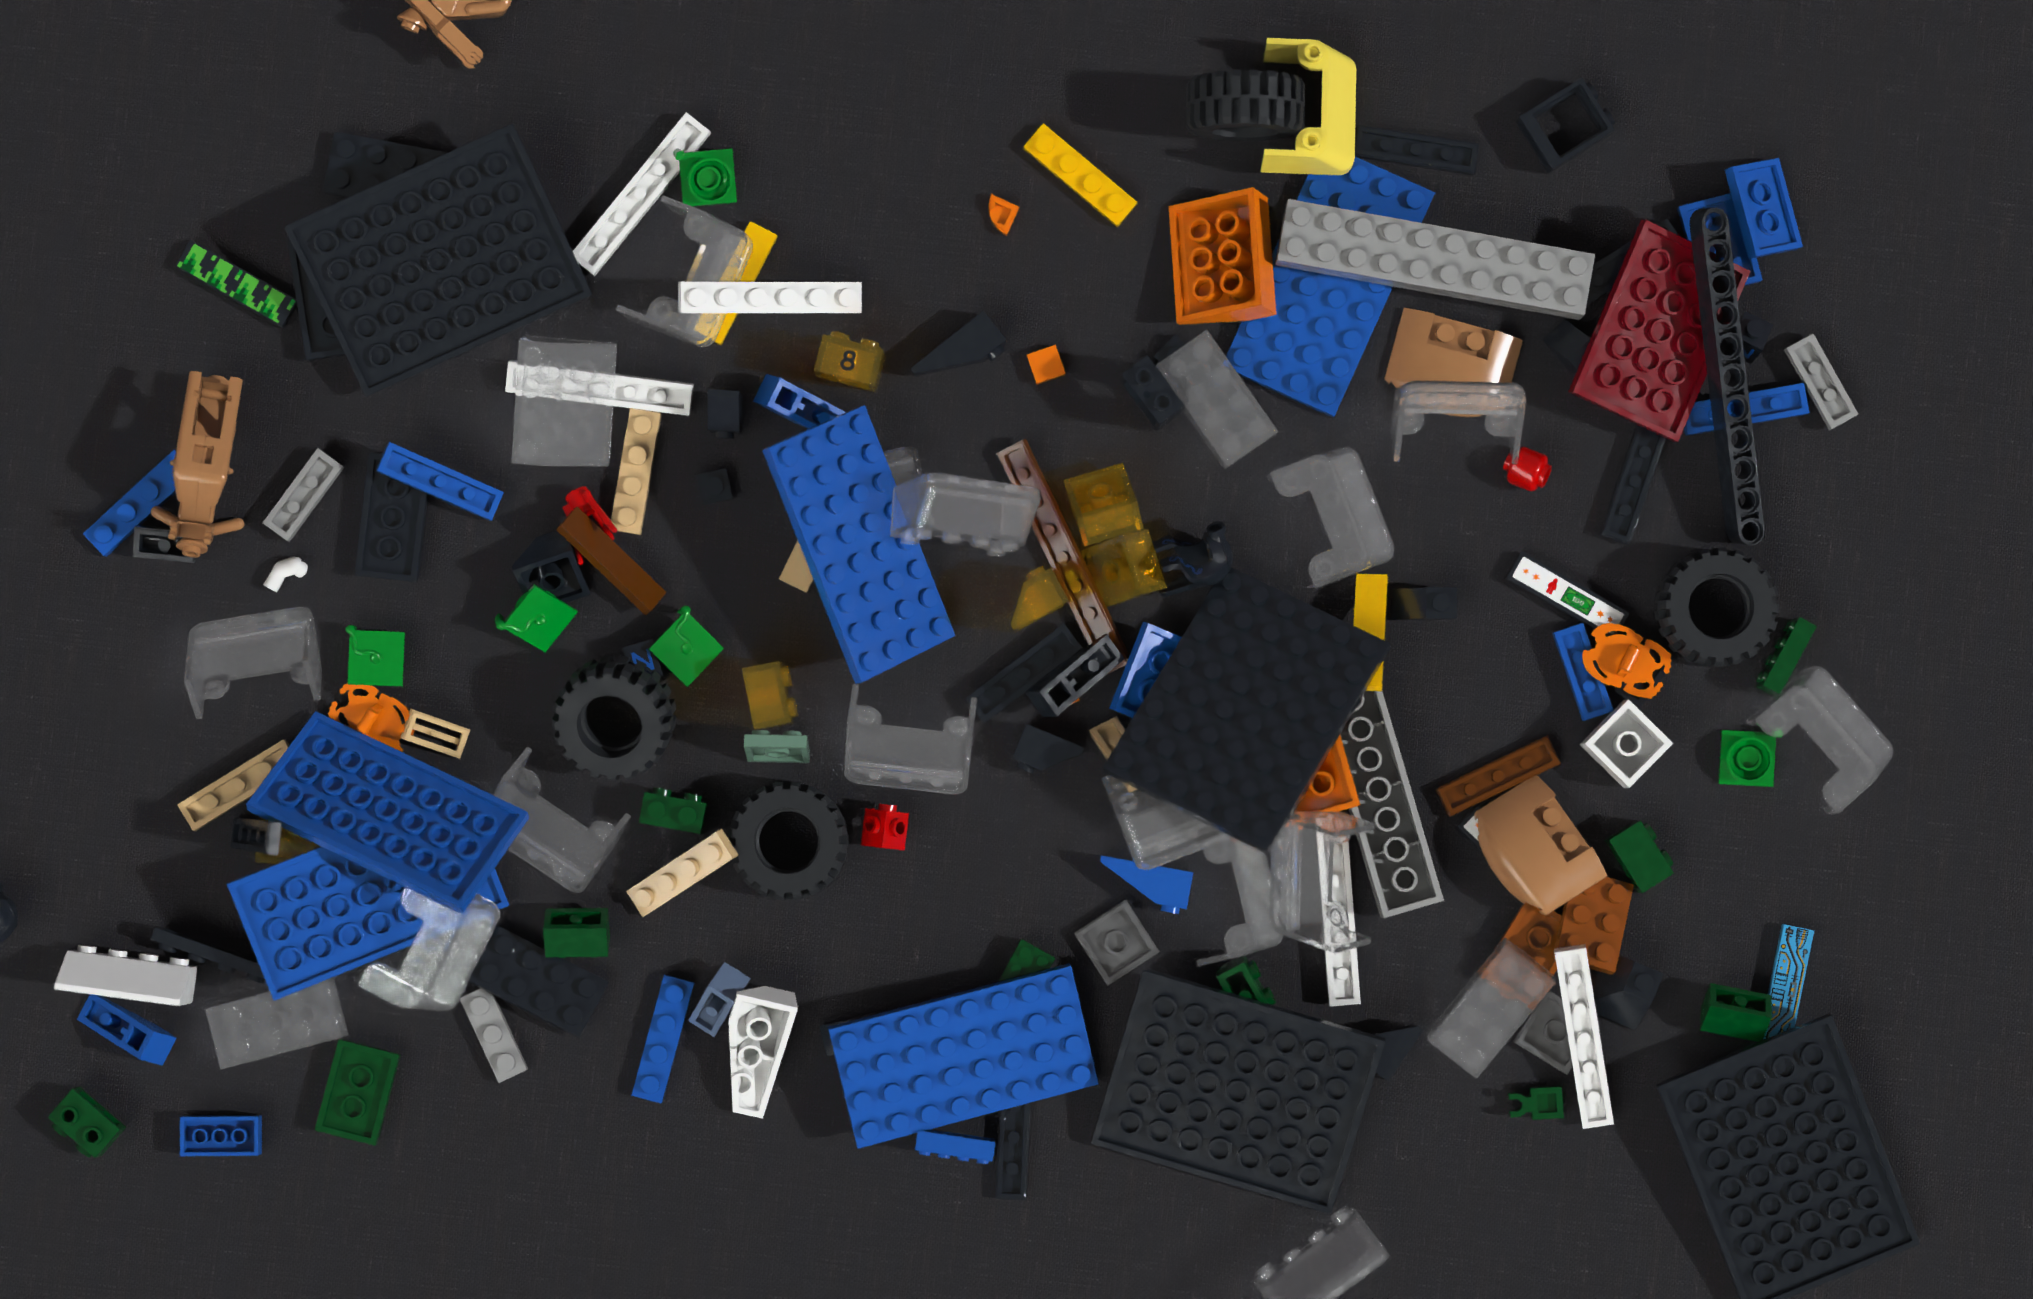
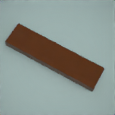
[556,507,666,615]
[1435,735,1561,817]

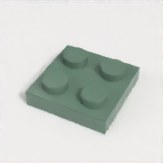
[744,730,810,763]

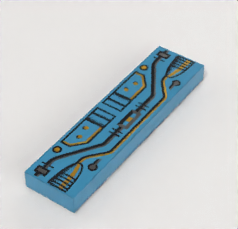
[1763,924,1814,1040]

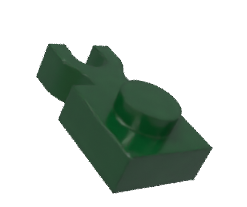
[1508,1086,1564,1120]

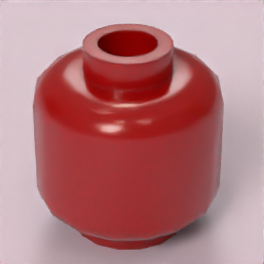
[1503,447,1552,492]

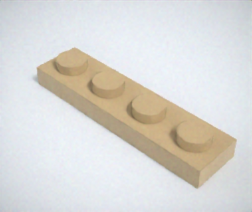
[609,408,662,535]
[177,739,289,831]
[626,829,738,917]

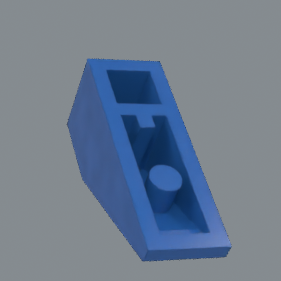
[753,374,846,429]
[1100,855,1193,914]
[77,994,177,1066]

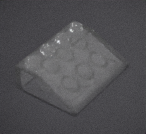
[511,335,617,467]

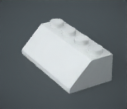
[54,945,198,1006]

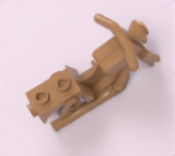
[397,0,512,69]
[150,371,244,558]

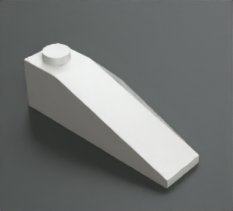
[729,986,798,1119]

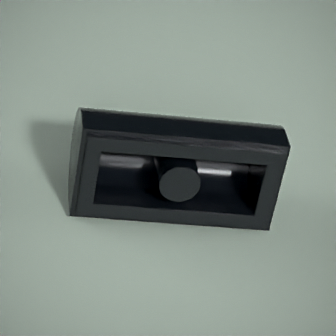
[133,525,198,563]

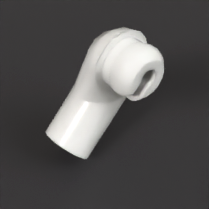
[263,556,308,592]

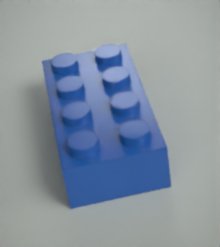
[180,1115,262,1156]
[915,1129,996,1164]

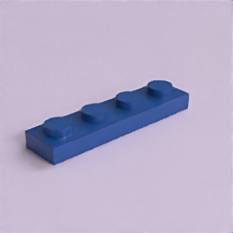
[1684,383,1809,436]
[376,442,504,521]
[83,450,176,557]
[631,974,695,1104]

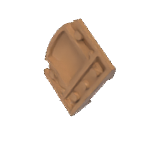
[1384,308,1523,417]
[1474,775,1607,916]

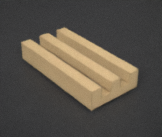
[400,709,470,759]

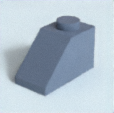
[688,962,751,1037]

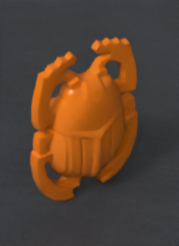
[1582,623,1672,699]
[328,682,415,752]

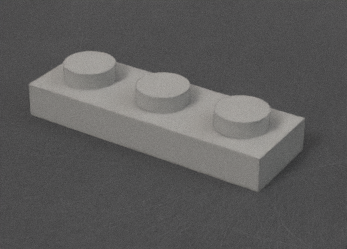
[1784,334,1858,430]
[263,448,344,542]
[460,988,528,1083]

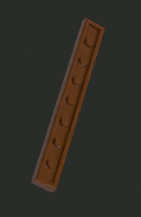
[997,439,1130,675]

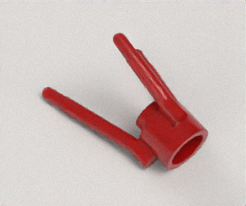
[562,486,617,565]

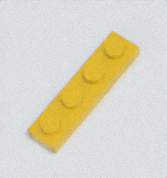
[1023,123,1138,227]

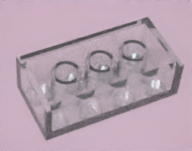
[1156,330,1278,470]
[1427,937,1555,1079]
[205,977,348,1069]

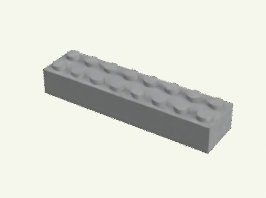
[1340,691,1444,918]

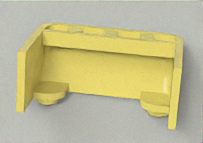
[1261,38,1356,175]

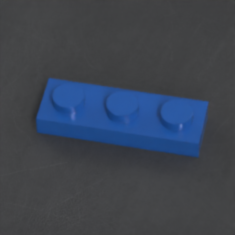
[1552,623,1614,721]

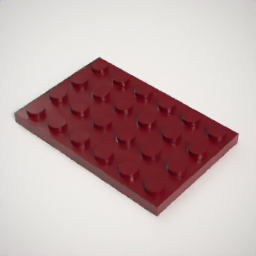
[1568,220,1750,442]

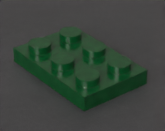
[315,1039,401,1146]

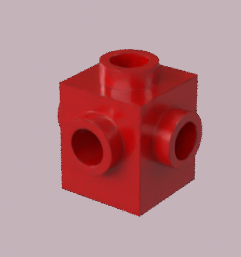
[861,804,909,850]

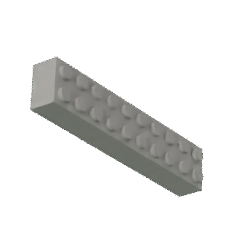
[1275,199,1595,320]

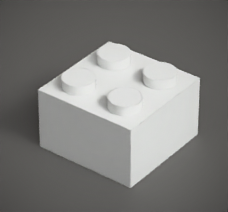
[1579,699,1673,788]

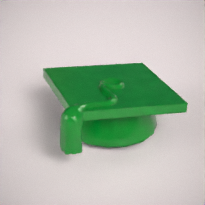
[673,148,737,207]
[495,584,578,652]
[648,605,724,687]
[345,625,405,686]
[1718,727,1783,787]

